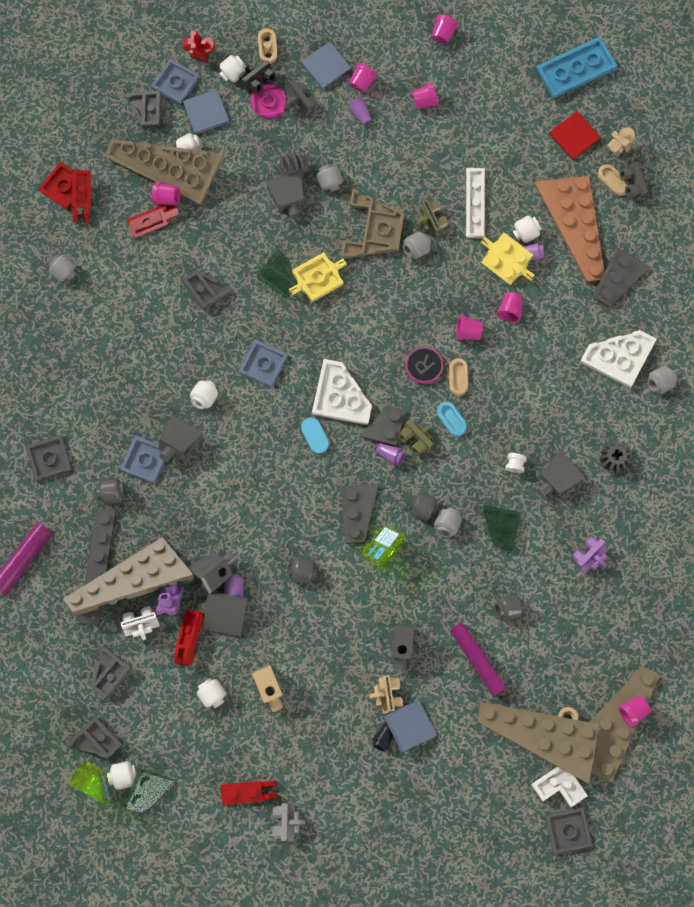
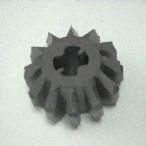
[277,152,309,177]
[599,441,633,474]

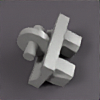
[272,803,305,841]

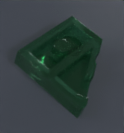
[257,249,298,299]
[482,505,520,551]
[123,769,175,813]

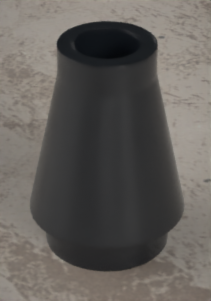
[372,721,393,752]

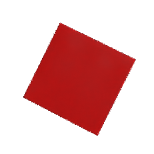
[549,111,601,160]
[38,161,72,211]

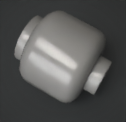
[316,164,343,193]
[403,232,431,259]
[48,254,76,282]
[648,366,677,394]
[434,508,462,538]

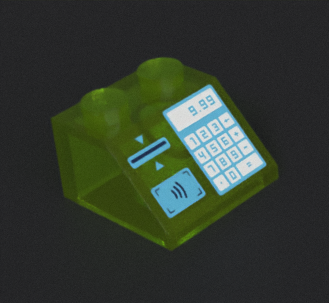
[362,525,405,572]
[69,762,111,806]

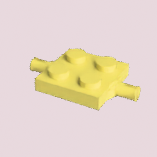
[481,233,535,285]
[289,252,347,303]

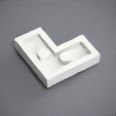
[531,767,587,808]

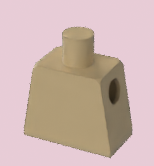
[252,665,283,712]

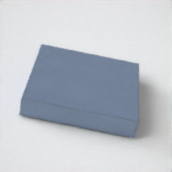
[301,42,352,90]
[150,59,201,105]
[183,89,230,135]
[238,339,289,388]
[120,436,165,484]
[384,700,437,753]

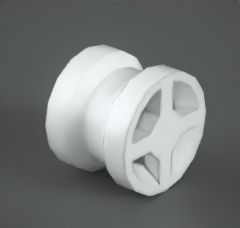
[505,453,527,473]

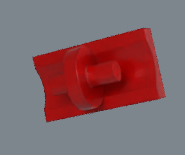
[183,31,215,62]

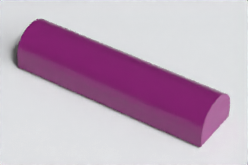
[0,522,53,596]
[450,622,506,697]

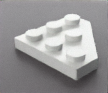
[580,330,656,389]
[312,359,372,425]

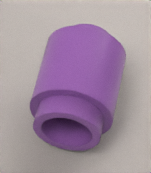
[224,574,244,597]

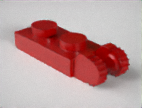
[71,170,91,223]
[174,610,205,666]
[221,781,278,805]

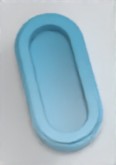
[437,402,467,437]
[301,418,329,454]

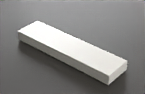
[466,168,485,239]

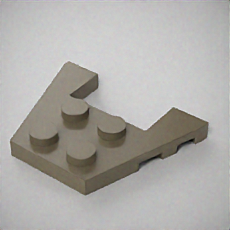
[341,189,404,259]

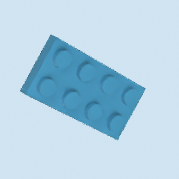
[536,37,617,99]

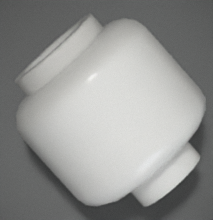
[219,55,247,83]
[176,133,203,151]
[513,216,542,243]
[190,381,218,409]
[197,678,226,708]
[107,761,138,790]

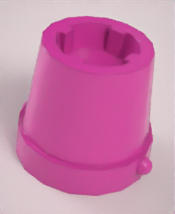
[431,14,459,44]
[349,63,378,93]
[412,82,439,109]
[152,182,181,206]
[497,292,523,323]
[456,315,483,340]
[618,696,651,728]

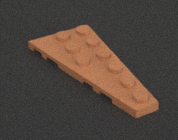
[534,176,605,283]

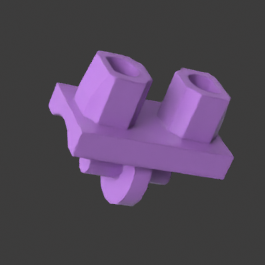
[573,537,608,574]
[156,584,184,616]

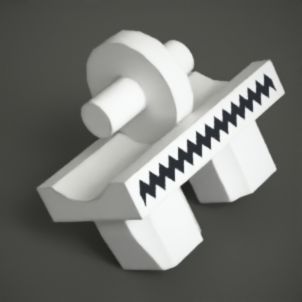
[121,606,160,640]

